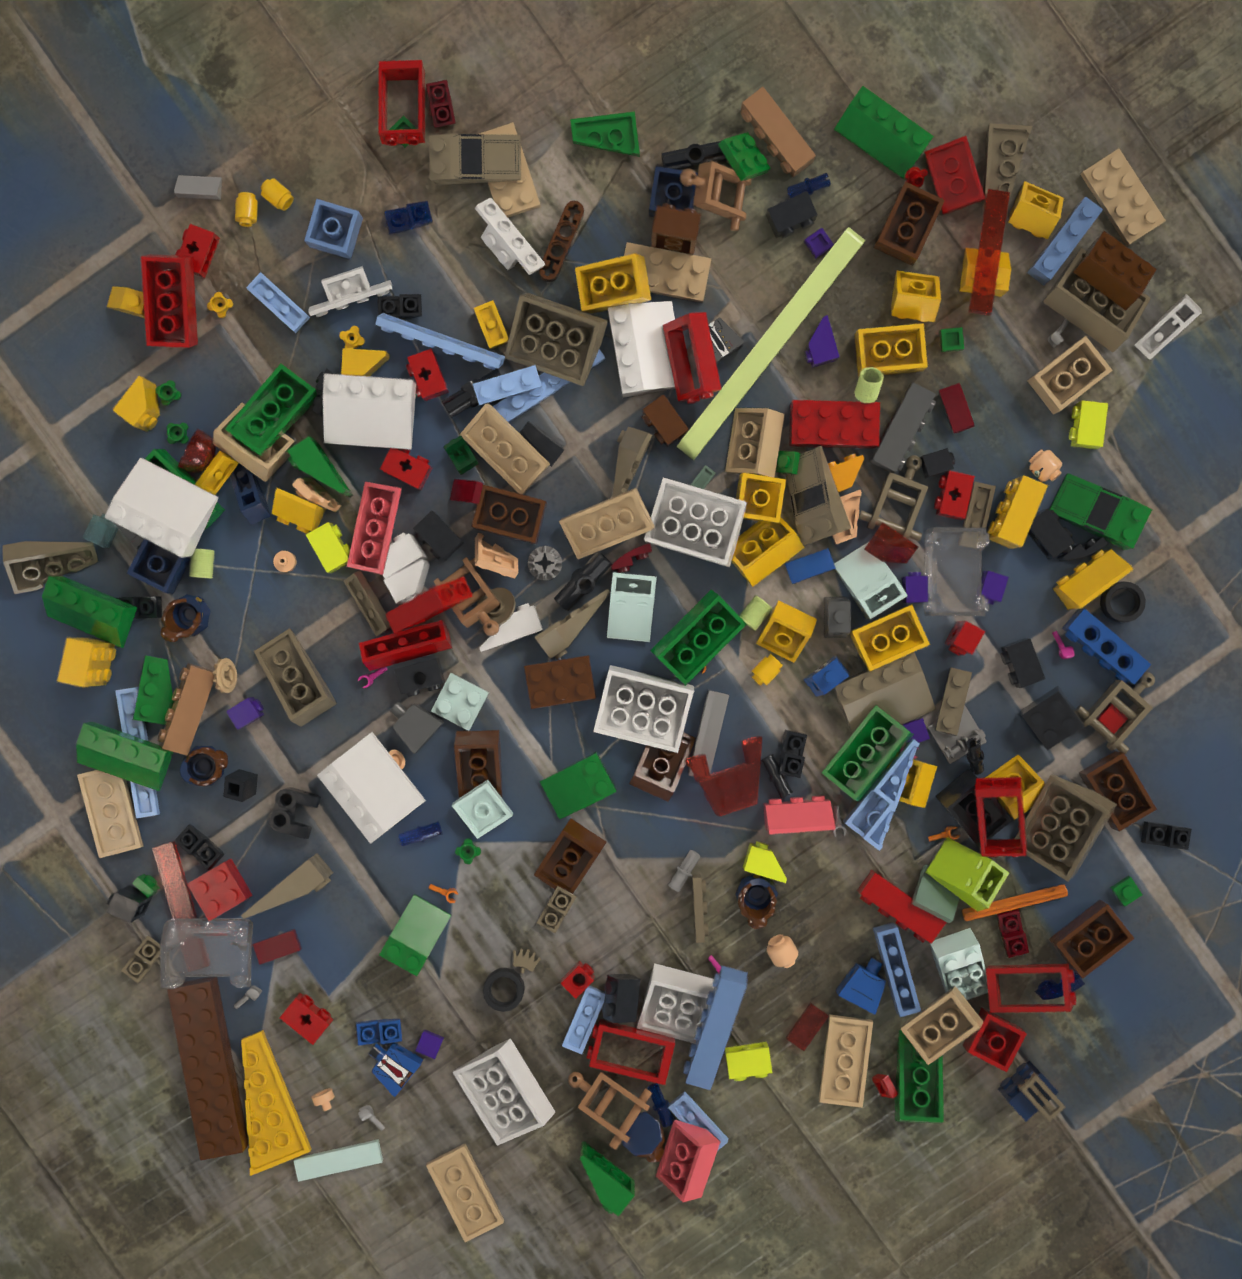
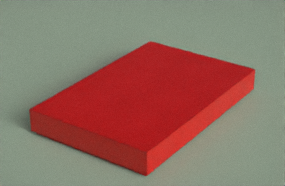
[924,136,985,215]

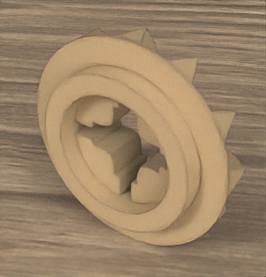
[212,658,237,693]

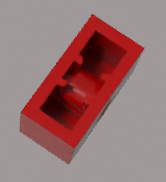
[175,224,220,278]
[406,348,449,401]
[380,448,433,491]
[934,471,975,520]
[944,621,986,656]
[280,993,333,1045]

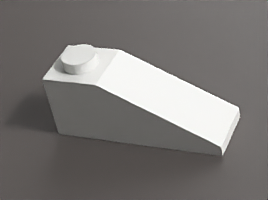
[1135,294,1202,360]
[480,603,543,652]

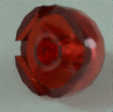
[178,428,217,473]

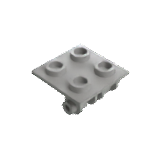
[928,705,987,764]

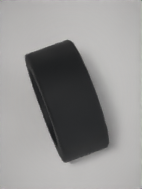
[1100,581,1146,622]
[483,968,525,1012]

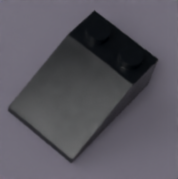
[935,769,1012,848]

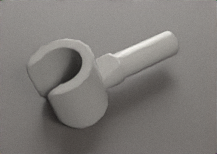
[1048,318,1070,348]
[832,805,846,837]
[234,985,262,1009]
[358,1105,385,1131]

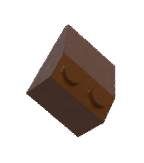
[454,730,502,798]
[629,732,696,802]
[534,818,607,894]

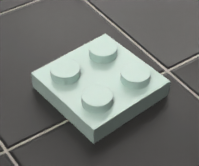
[431,673,490,731]
[452,780,513,839]

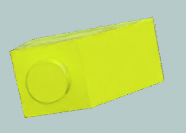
[743,841,787,883]

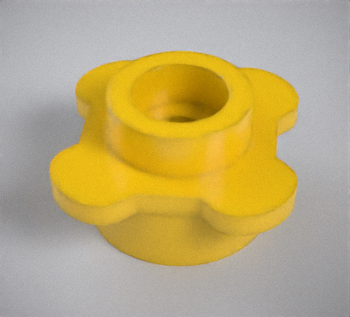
[207,292,233,318]
[339,326,365,349]

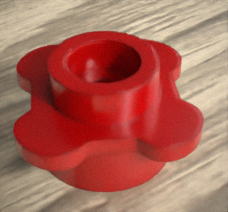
[905,167,928,188]

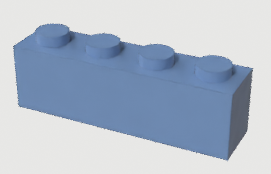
[1027,197,1103,285]
[873,922,921,1017]

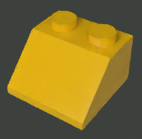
[1008,181,1064,239]
[960,248,1011,296]
[891,270,941,322]
[113,375,160,432]
[736,473,786,523]
[272,488,326,534]
[756,600,817,663]
[985,754,1045,820]
[883,755,937,808]

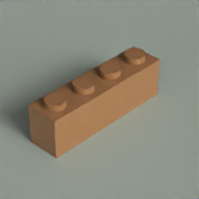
[741,87,816,178]
[157,663,214,755]

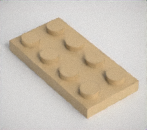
[480,123,541,218]
[1080,149,1166,246]
[624,242,711,303]
[460,403,550,495]
[559,488,655,559]
[77,770,143,858]
[819,1015,873,1108]
[426,1144,504,1242]

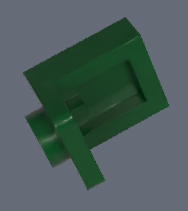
[443,436,479,475]

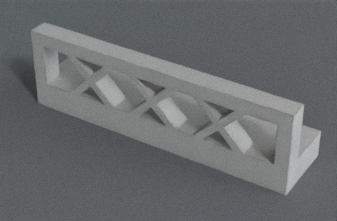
[688,690,729,779]

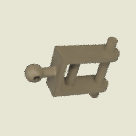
[859,455,928,542]
[1076,672,1155,754]

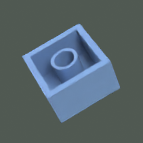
[304,199,363,260]

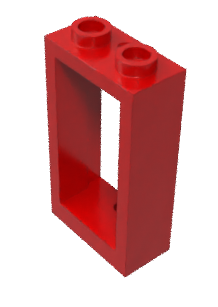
[378,60,425,146]
[663,312,722,404]
[385,576,473,634]
[976,777,1027,857]
[986,964,1076,1013]
[586,1019,675,1085]

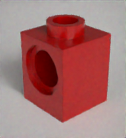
[560,961,595,999]

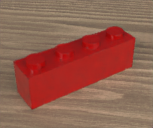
[359,620,452,671]
[857,870,946,944]

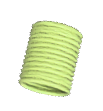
[854,367,884,403]
[189,549,215,578]
[740,595,773,631]

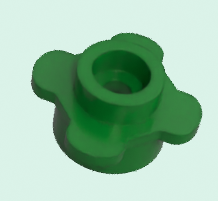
[156,380,181,406]
[167,422,189,445]
[455,838,481,864]

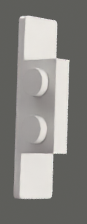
[475,198,545,275]
[308,266,392,317]

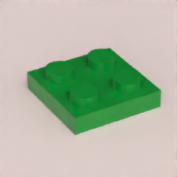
[718,132,771,181]

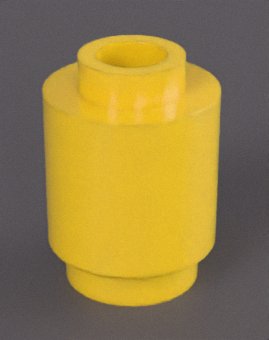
[261,178,294,211]
[235,192,258,227]
[751,654,783,686]

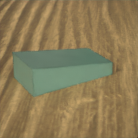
[690,465,716,489]

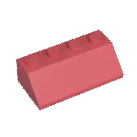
[347,482,402,575]

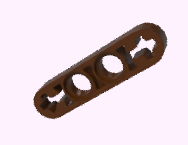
[539,200,584,282]

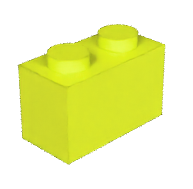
[1069,400,1108,449]
[306,522,351,573]
[725,1042,773,1081]

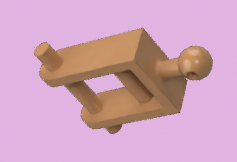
[680,161,752,231]
[434,557,500,636]
[568,1072,652,1150]

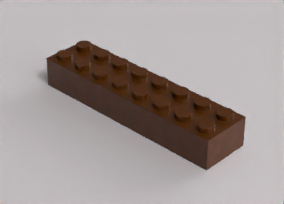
[167,976,249,1161]

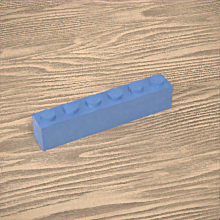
[683,966,747,1090]

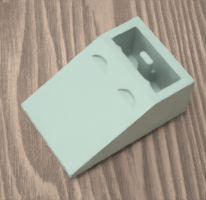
[834,542,908,619]
[607,573,656,642]
[930,928,988,1000]

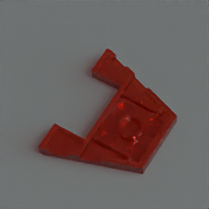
[685,736,762,817]

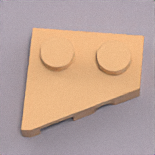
[292,477,342,512]
[832,490,862,545]
[475,533,518,579]

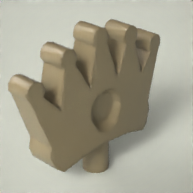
[513,948,541,973]

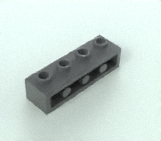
[870,382,936,473]

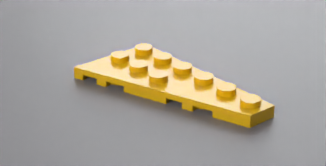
[241,1030,311,1176]

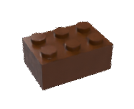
[874,182,945,266]
[651,204,701,255]
[1074,231,1157,310]
[472,485,547,545]
[524,655,596,709]
[1078,751,1157,831]
[1049,900,1135,979]

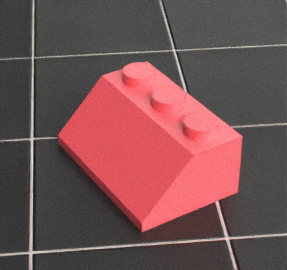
[764,795,835,834]
[656,1120,720,1202]

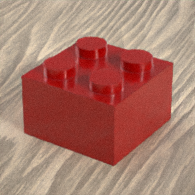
[187,859,252,921]
[962,1008,1027,1072]

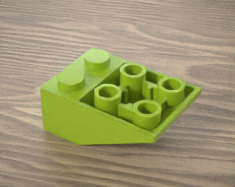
[926,837,1009,911]

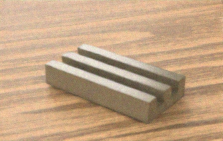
[1018,1073,1066,1122]

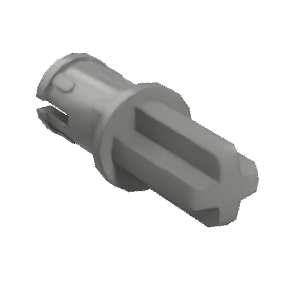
[668,850,700,892]

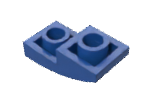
[785,548,836,584]
[356,1019,402,1046]

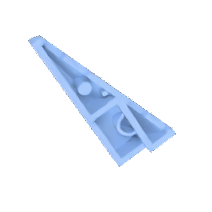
[843,738,919,851]

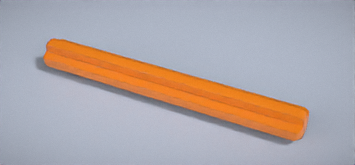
[962,884,1068,921]

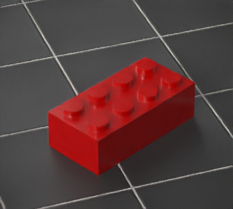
[141,254,198,348]
[789,400,880,449]

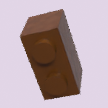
[642,394,689,447]

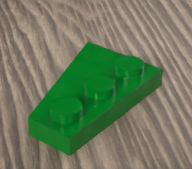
[570,111,640,157]
[132,655,174,725]

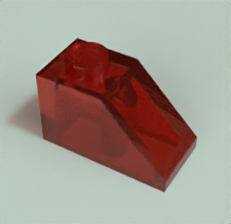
[864,522,918,564]

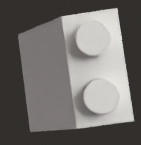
[383,533,428,579]
[384,559,430,604]

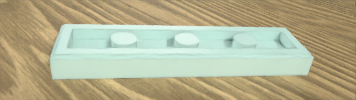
[293,1139,383,1182]

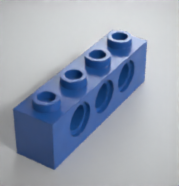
[1062,608,1151,684]

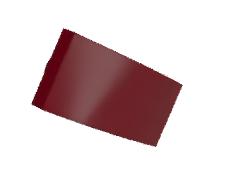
[426,80,456,128]
[939,383,975,434]
[611,543,652,573]
[996,909,1029,958]

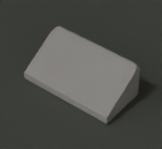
[174,175,222,200]

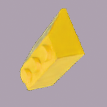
[732,517,804,587]
[1053,549,1134,609]
[850,605,930,671]

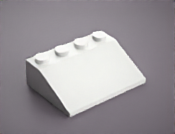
[608,301,675,398]
[323,374,416,450]
[105,458,219,557]
[644,478,747,567]
[594,665,694,753]
[317,732,426,844]
[637,963,714,1044]
[452,1038,555,1145]

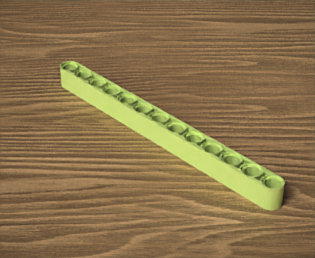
[677,227,866,460]

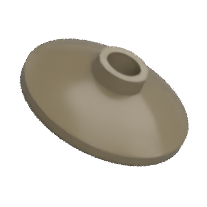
[476,588,516,626]

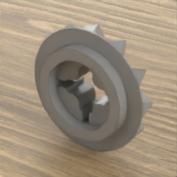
[528,546,562,580]

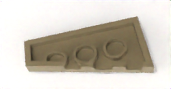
[982,123,1033,214]

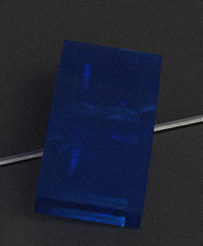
[384,201,433,234]
[1034,973,1085,1000]

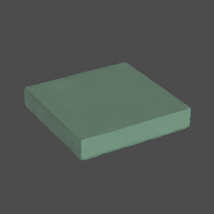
[911,864,959,923]

